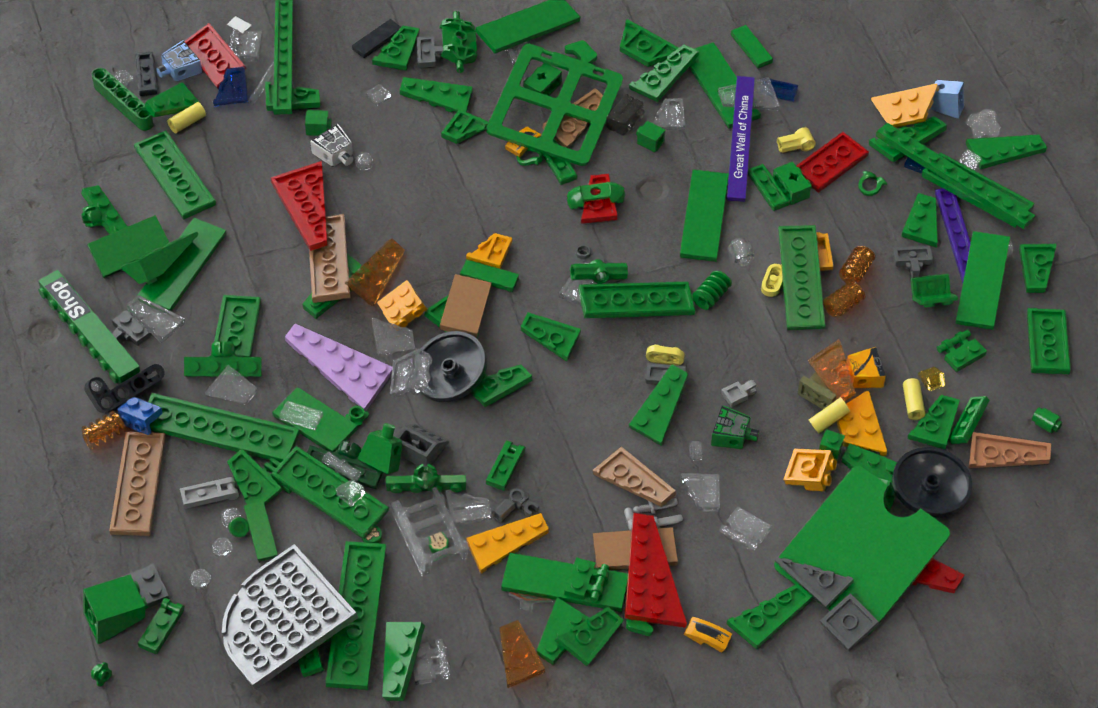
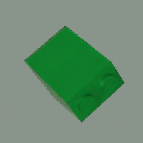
[83,574,148,644]

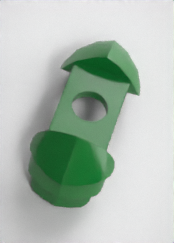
[567,182,625,209]

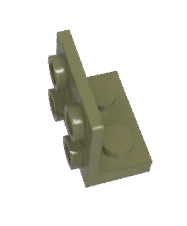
[798,368,851,409]

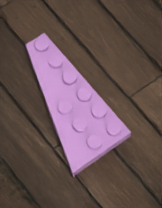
[285,324,394,411]

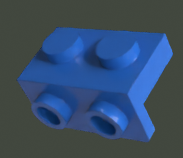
[117,397,163,435]

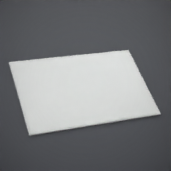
[227,16,251,33]

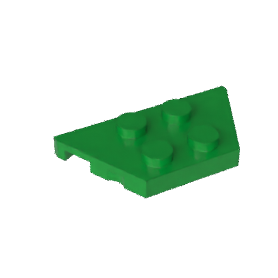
[620,19,679,67]

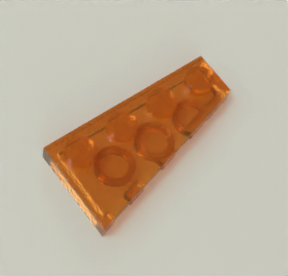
[345,238,405,307]

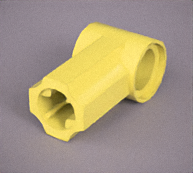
[777,127,816,153]

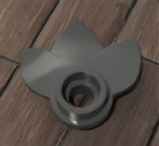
[568,244,604,271]

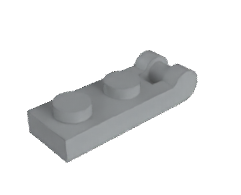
[180,477,239,509]

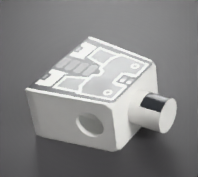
[311,124,353,166]

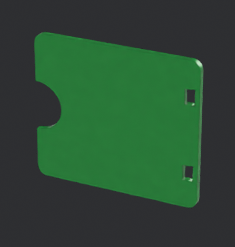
[774,466,950,635]

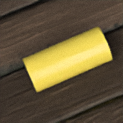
[167,102,206,133]
[903,378,925,420]
[809,397,851,434]

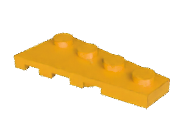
[466,513,549,574]

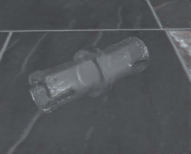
[322,452,361,482]

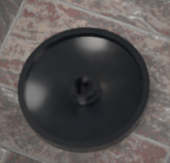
[412,331,487,402]
[892,447,972,518]

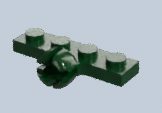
[307,441,383,489]

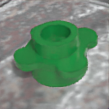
[345,406,369,426]
[91,662,112,687]

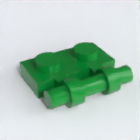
[937,330,987,372]
[564,557,609,602]

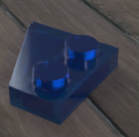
[213,67,248,106]

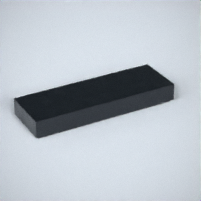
[352,19,401,58]
[135,52,157,96]

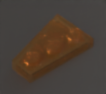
[808,339,856,402]
[499,620,545,688]

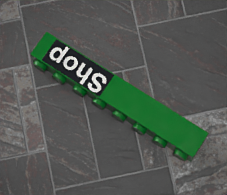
[38,270,140,385]

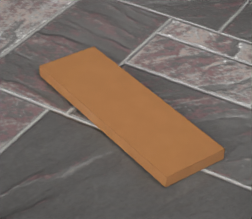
[309,214,351,303]
[109,432,166,536]

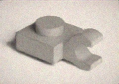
[721,380,757,407]

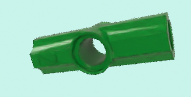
[570,259,628,284]

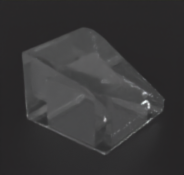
[336,480,365,506]

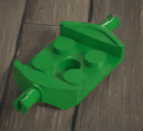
[439,11,477,73]

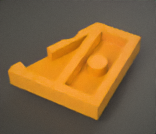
[466,233,512,269]

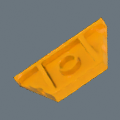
[871,83,939,128]
[837,391,887,456]

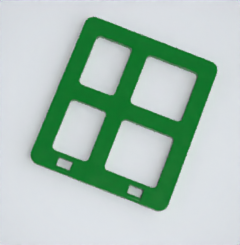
[486,44,623,166]

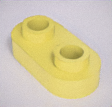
[761,264,783,297]
[646,345,685,366]

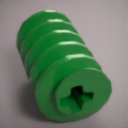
[692,271,732,310]

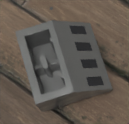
[396,424,449,467]

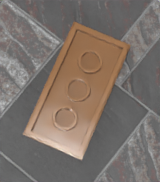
[439,274,491,338]
[593,527,678,570]

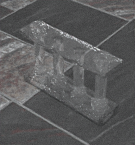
[391,487,469,576]

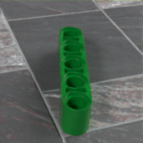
[92,68,154,131]

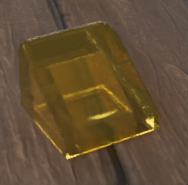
[918,367,945,391]

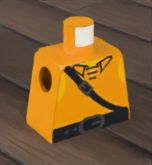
[837,347,886,388]

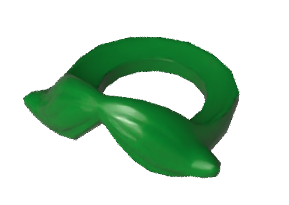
[516,148,543,166]
[858,171,887,196]

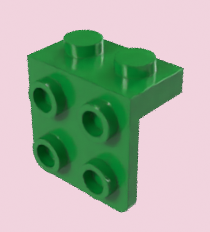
[911,273,958,307]

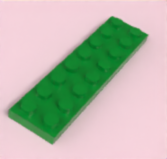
[148,393,300,463]
[326,541,386,690]

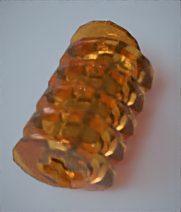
[839,245,876,285]
[823,281,866,317]
[81,411,126,450]

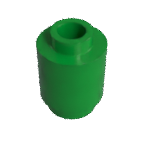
[1032,407,1063,434]

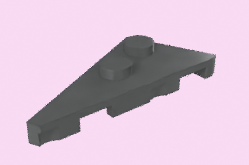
[775,557,854,609]

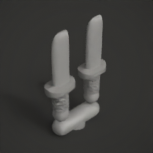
[624,498,683,530]

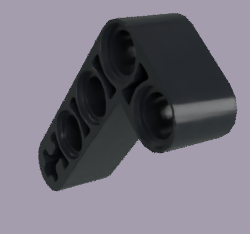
[84,364,165,413]

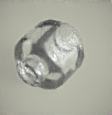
[728,238,754,267]

